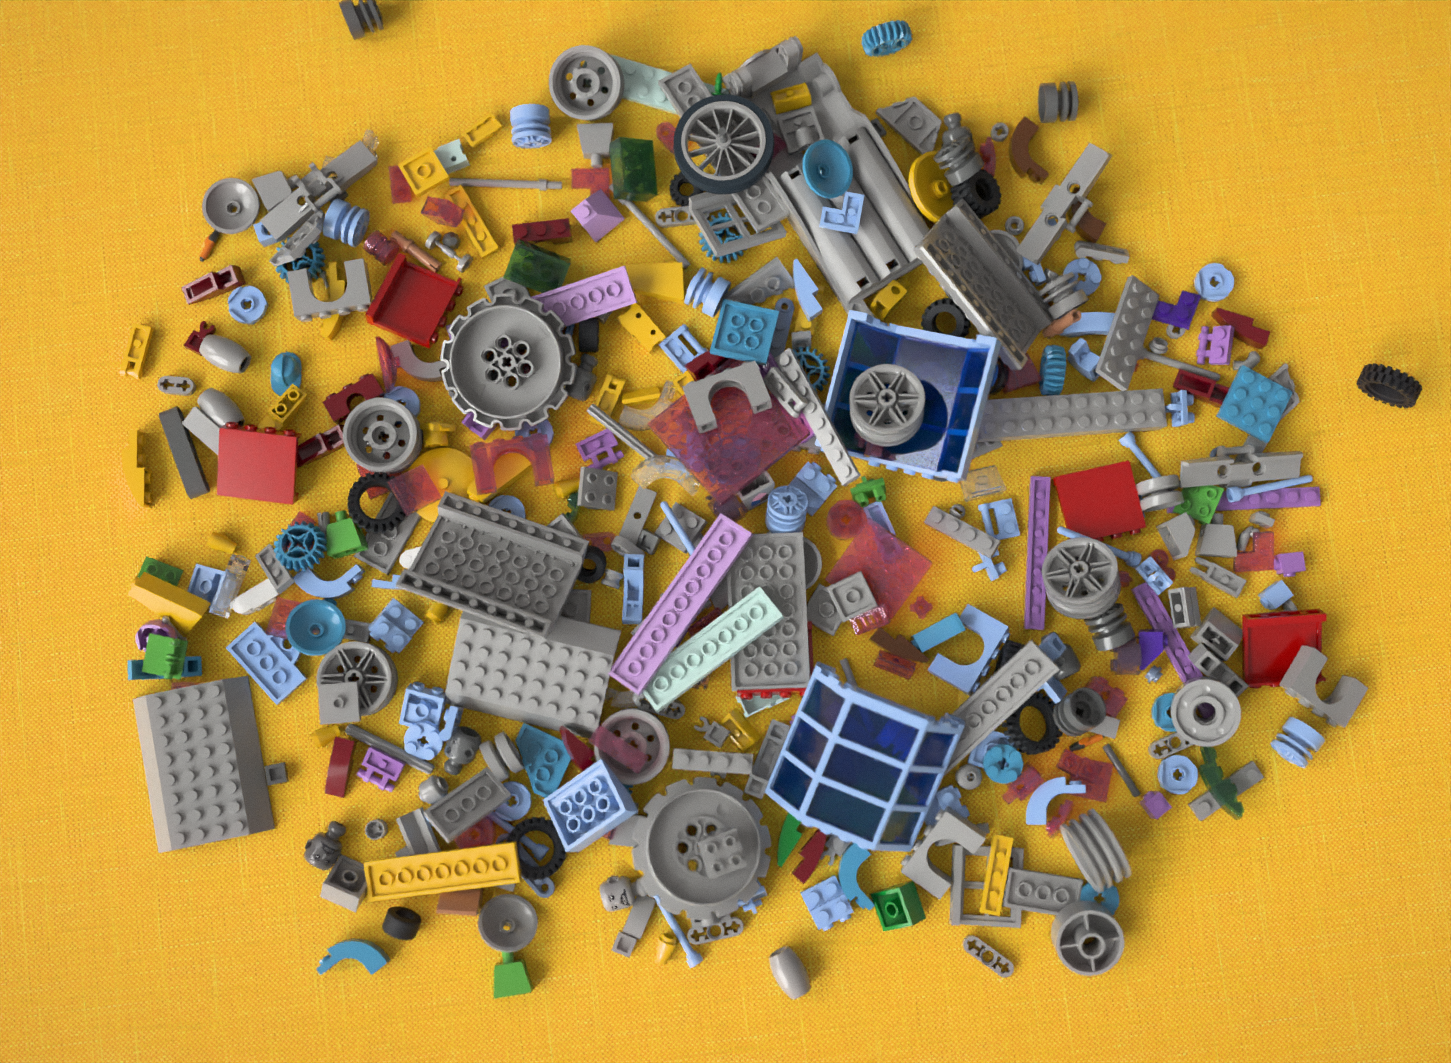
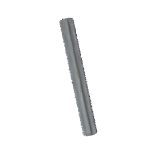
[587,404,666,469]
[345,724,434,775]

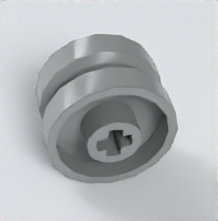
[1136,475,1185,512]
[479,731,525,782]

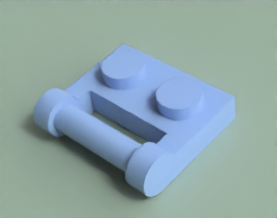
[659,324,708,373]
[978,498,1020,540]
[439,706,464,741]

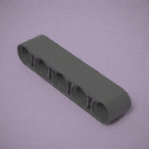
[159,406,210,499]

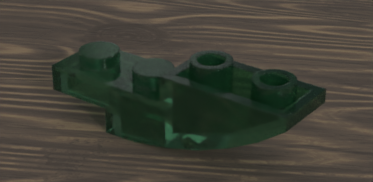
[1198,746,1244,820]

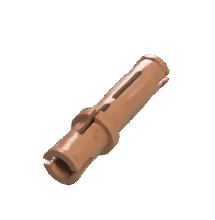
[389,230,442,273]
[1042,309,1082,339]

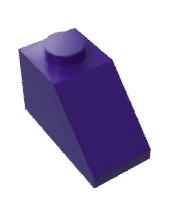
[1139,629,1168,670]

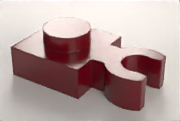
[184,321,216,356]

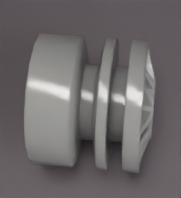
[1038,272,1089,320]

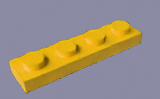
[445,185,499,259]
[979,834,1013,916]

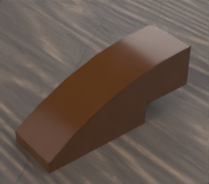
[869,627,930,663]

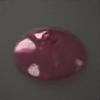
[375,336,401,394]

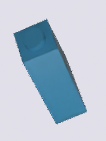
[910,613,966,653]

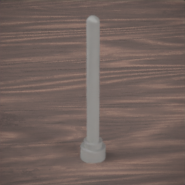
[1138,346,1220,381]

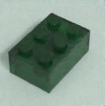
[609,137,658,202]
[503,238,571,293]

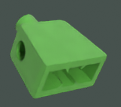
[326,511,369,559]
[494,952,533,999]

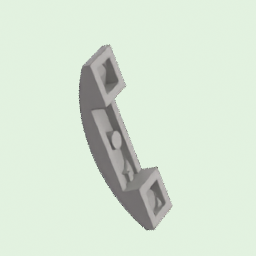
[744,719,790,799]

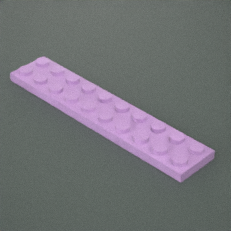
[446,266,637,352]
[608,513,753,696]

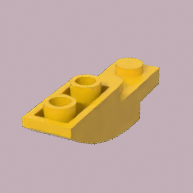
[321,262,347,341]
[257,383,308,431]
[121,430,153,508]

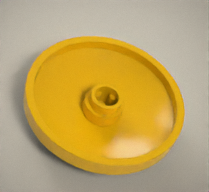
[909,151,954,223]
[405,448,480,523]

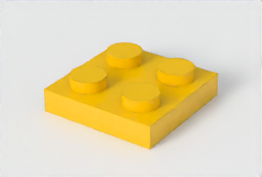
[398,146,450,198]

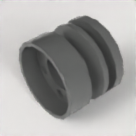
[339,0,384,40]
[1038,81,1079,123]
[933,135,985,186]
[1084,603,1135,651]
[1053,687,1106,737]

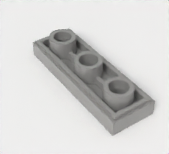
[619,486,657,545]

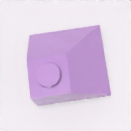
[571,189,625,242]

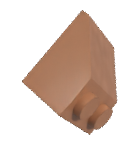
[436,888,484,916]

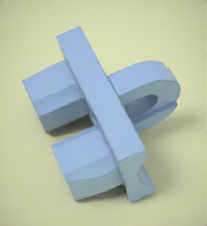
[1165,390,1195,427]
[972,549,1007,581]
[1135,556,1173,595]

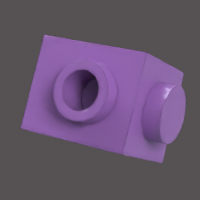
[1273,552,1306,577]
[1139,790,1172,819]

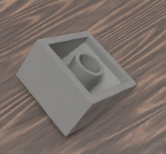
[1156,512,1195,560]
[320,855,368,912]

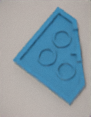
[515,723,571,798]

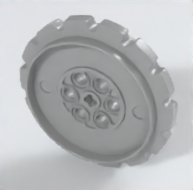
[440,294,577,431]
[632,777,771,920]

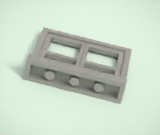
[689,192,786,258]
[949,844,1024,928]

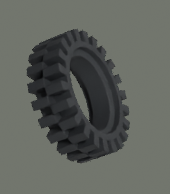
[1356,363,1422,408]
[347,472,409,534]
[1002,692,1063,755]
[506,817,567,880]

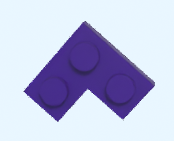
[1152,290,1201,330]

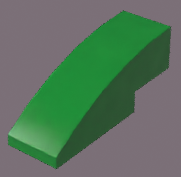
[777,805,802,867]

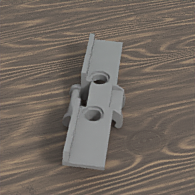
[260,140,377,241]
[1015,142,1112,265]
[1179,443,1303,488]

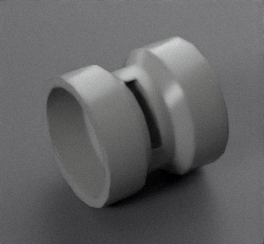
[365,819,388,840]

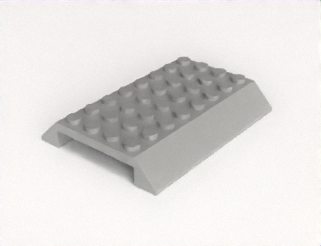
[913,199,1054,370]
[396,491,589,639]
[445,611,621,740]
[133,676,275,853]

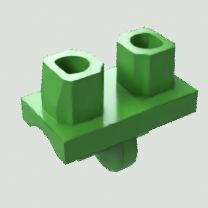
[850,476,886,508]

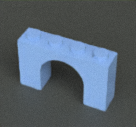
[928,604,1010,696]

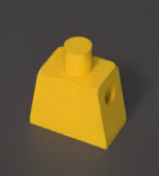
[869,278,910,322]

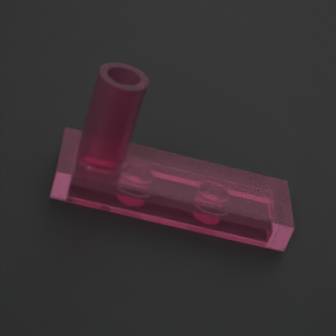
[588,725,649,773]

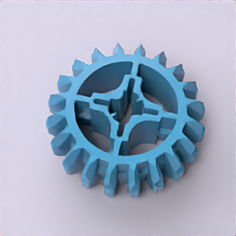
[861,20,912,57]
[699,212,749,263]
[274,237,326,284]
[1039,345,1066,396]
[793,347,830,394]
[274,521,327,572]

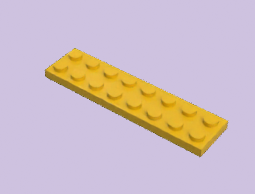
[363,841,522,902]

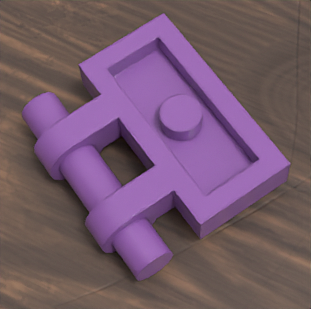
[1196,326,1234,365]
[576,428,624,470]
[357,746,406,793]

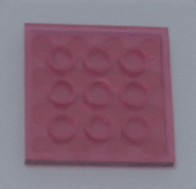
[825,517,933,624]

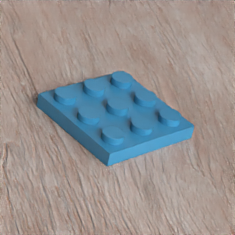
[710,299,779,366]
[1216,365,1293,443]

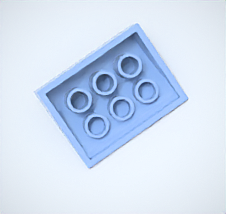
[543,759,638,852]

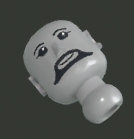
[600,876,648,912]

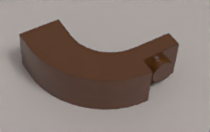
[1008,116,1049,185]
[1067,186,1107,243]

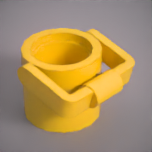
[420,421,456,448]

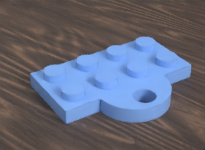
[226,622,308,705]

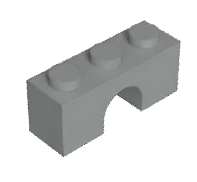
[1187,643,1248,697]

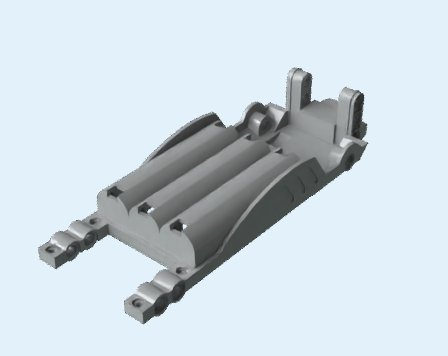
[723,36,953,359]

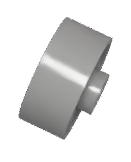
[1170,676,1241,747]
[1051,900,1124,976]

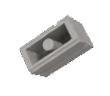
[1168,587,1201,629]

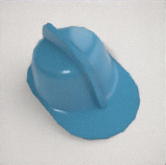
[271,352,302,396]

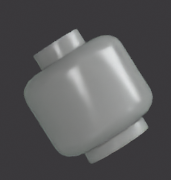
[955,764,982,790]
[419,775,449,805]

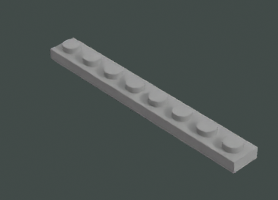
[774,348,861,486]

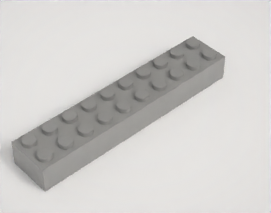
[971,388,1167,443]

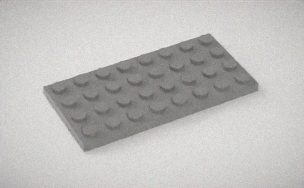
[727,532,810,691]

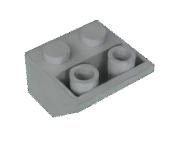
[1190,607,1242,661]

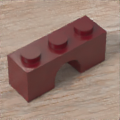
[512,218,572,249]
[322,373,385,425]

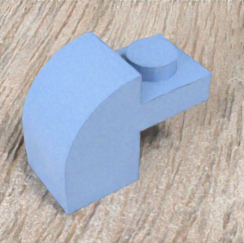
[1067,338,1100,382]

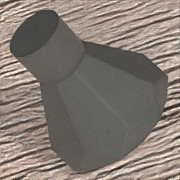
[442,232,460,250]

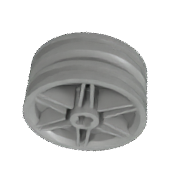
[549,45,625,121]
[850,364,925,446]
[343,398,423,475]
[1042,537,1121,619]
[317,641,398,716]
[594,708,670,785]
[1060,808,1131,893]

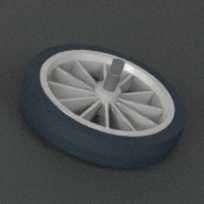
[673,94,775,194]

